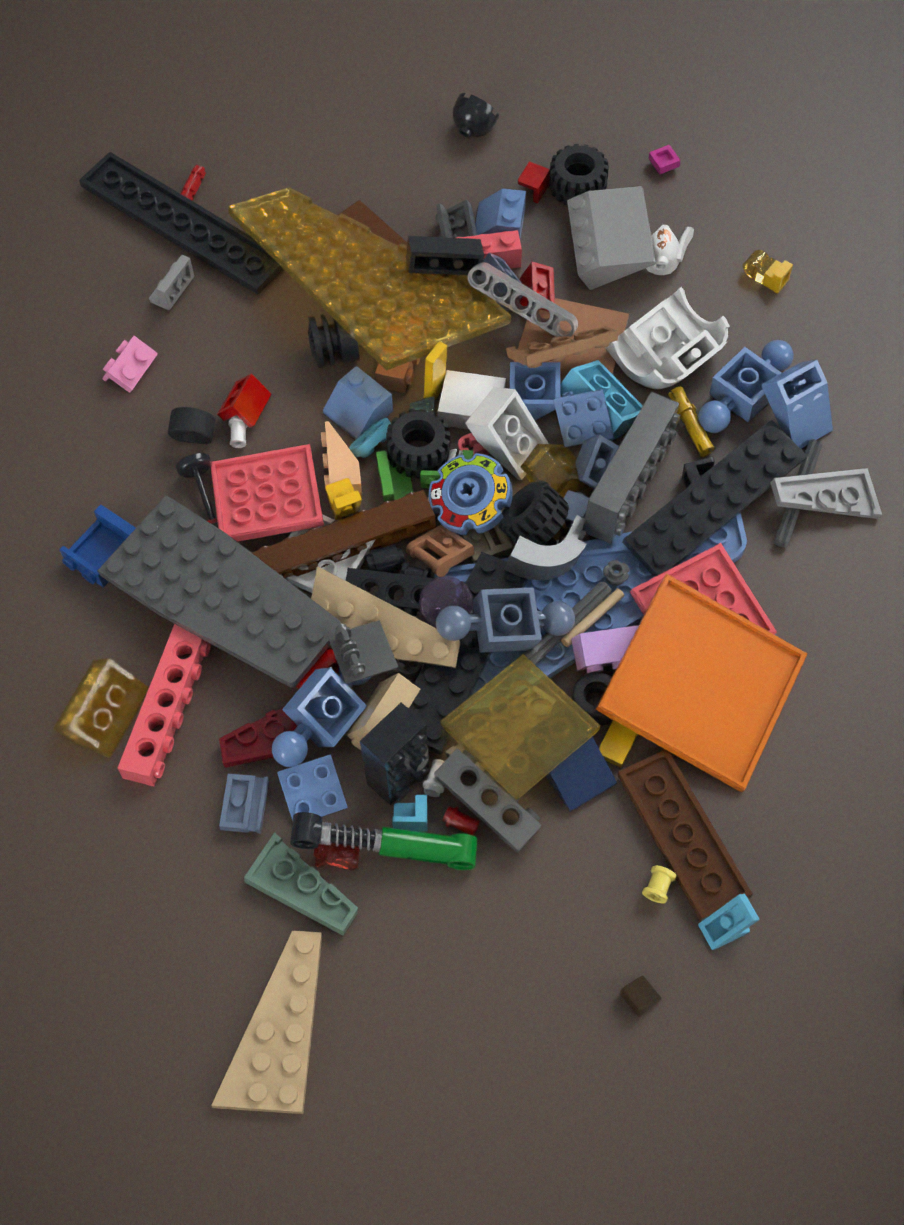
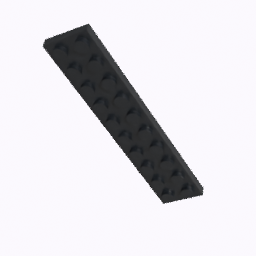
[79,152,288,295]

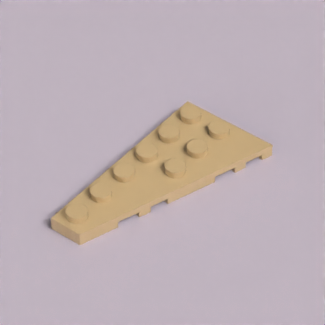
[311,566,460,668]
[211,931,322,1114]

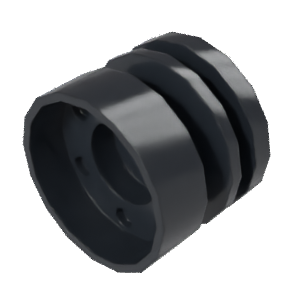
[307,309,360,368]

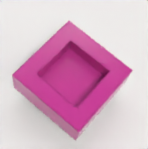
[648,145,681,175]

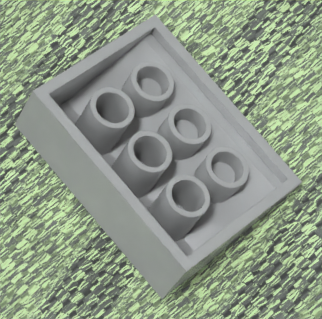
[567,186,656,290]

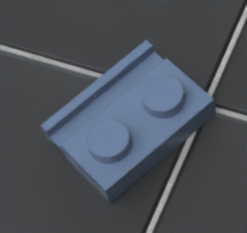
[219,774,269,834]

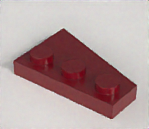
[219,701,297,768]

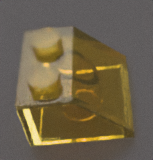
[520,444,588,499]

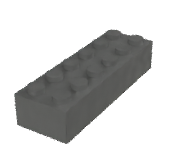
[583,392,681,544]

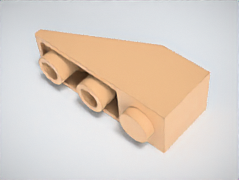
[321,421,362,497]

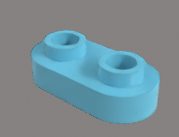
[349,418,391,458]

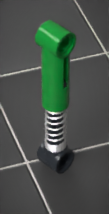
[290,812,477,870]

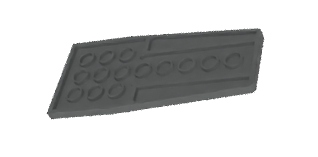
[97,495,341,687]

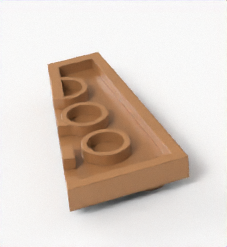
[506,327,618,368]

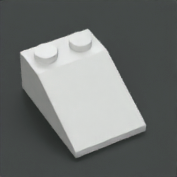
[466,387,549,480]

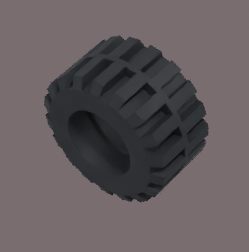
[549,144,609,206]
[386,409,450,478]
[499,480,569,545]

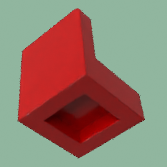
[518,161,550,203]

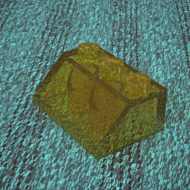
[53,658,149,758]

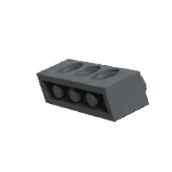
[434,748,542,853]

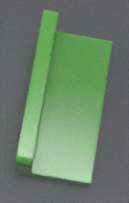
[376,451,413,502]

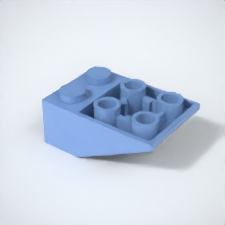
[761,360,833,449]

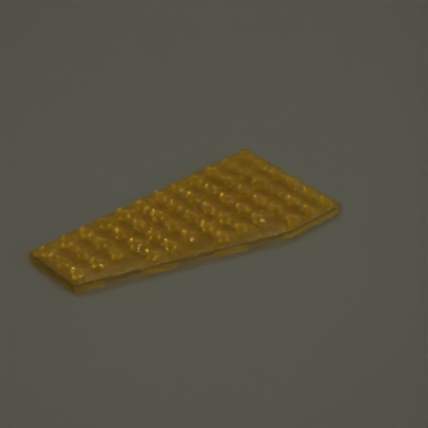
[228,187,511,371]

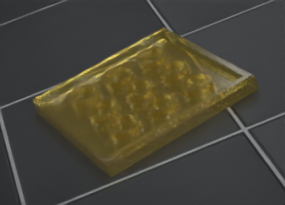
[440,654,600,800]

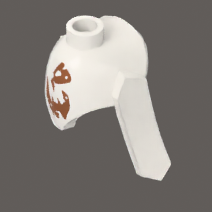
[646,225,694,275]

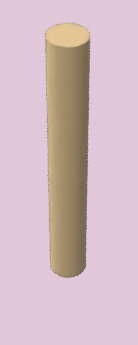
[561,588,624,647]

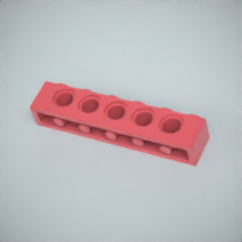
[118,624,211,787]

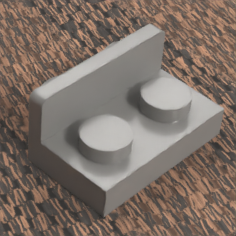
[149,255,194,310]

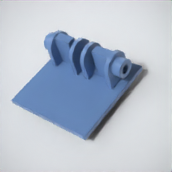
[553,389,614,447]
[277,754,348,821]

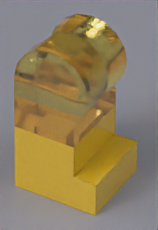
[743,250,793,294]

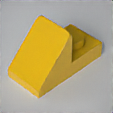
[325,478,362,520]

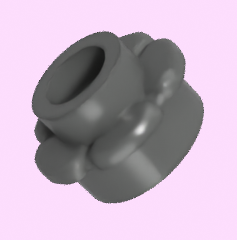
[603,560,629,586]

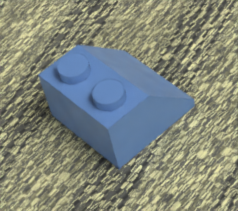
[475,189,526,240]
[510,362,560,420]
[323,366,393,440]

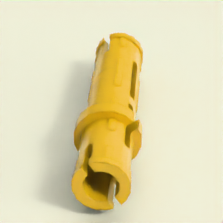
[668,386,715,457]

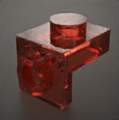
[314,843,360,871]

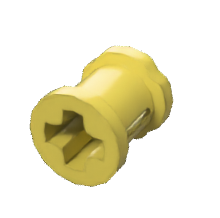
[642,865,677,904]

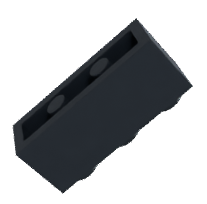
[406,236,484,276]

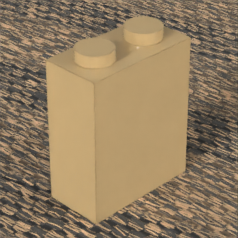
[346,673,420,750]

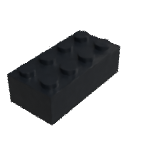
[360,702,430,806]

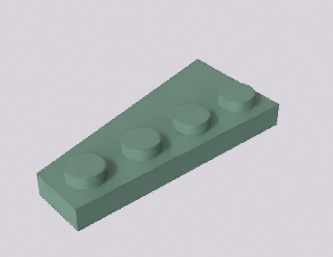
[244,832,358,936]

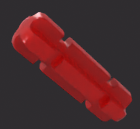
[180,165,206,200]

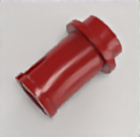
[442,806,480,836]

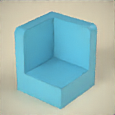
[392,795,428,831]

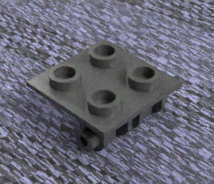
[328,620,398,684]

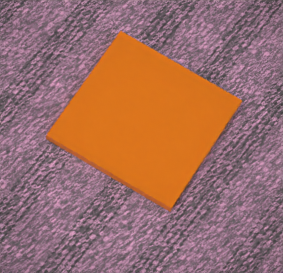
[595,573,808,792]

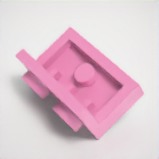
[102,336,158,393]

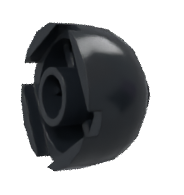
[453,93,499,138]

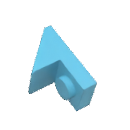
[698,894,760,950]

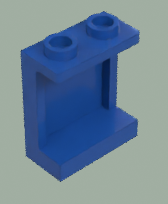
[59,504,136,588]

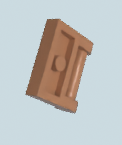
[406,525,475,577]

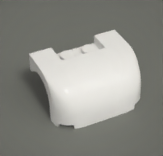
[605,287,730,389]

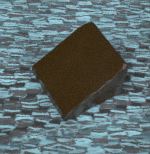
[620,975,662,1017]

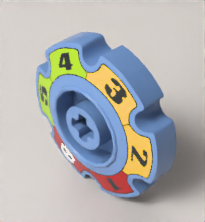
[428,453,513,535]

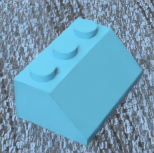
[560,360,643,441]

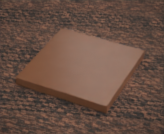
[514,298,629,384]

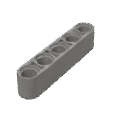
[468,262,578,337]

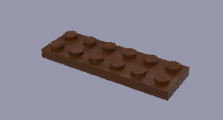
[617,750,753,922]

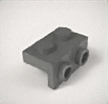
[436,200,477,238]

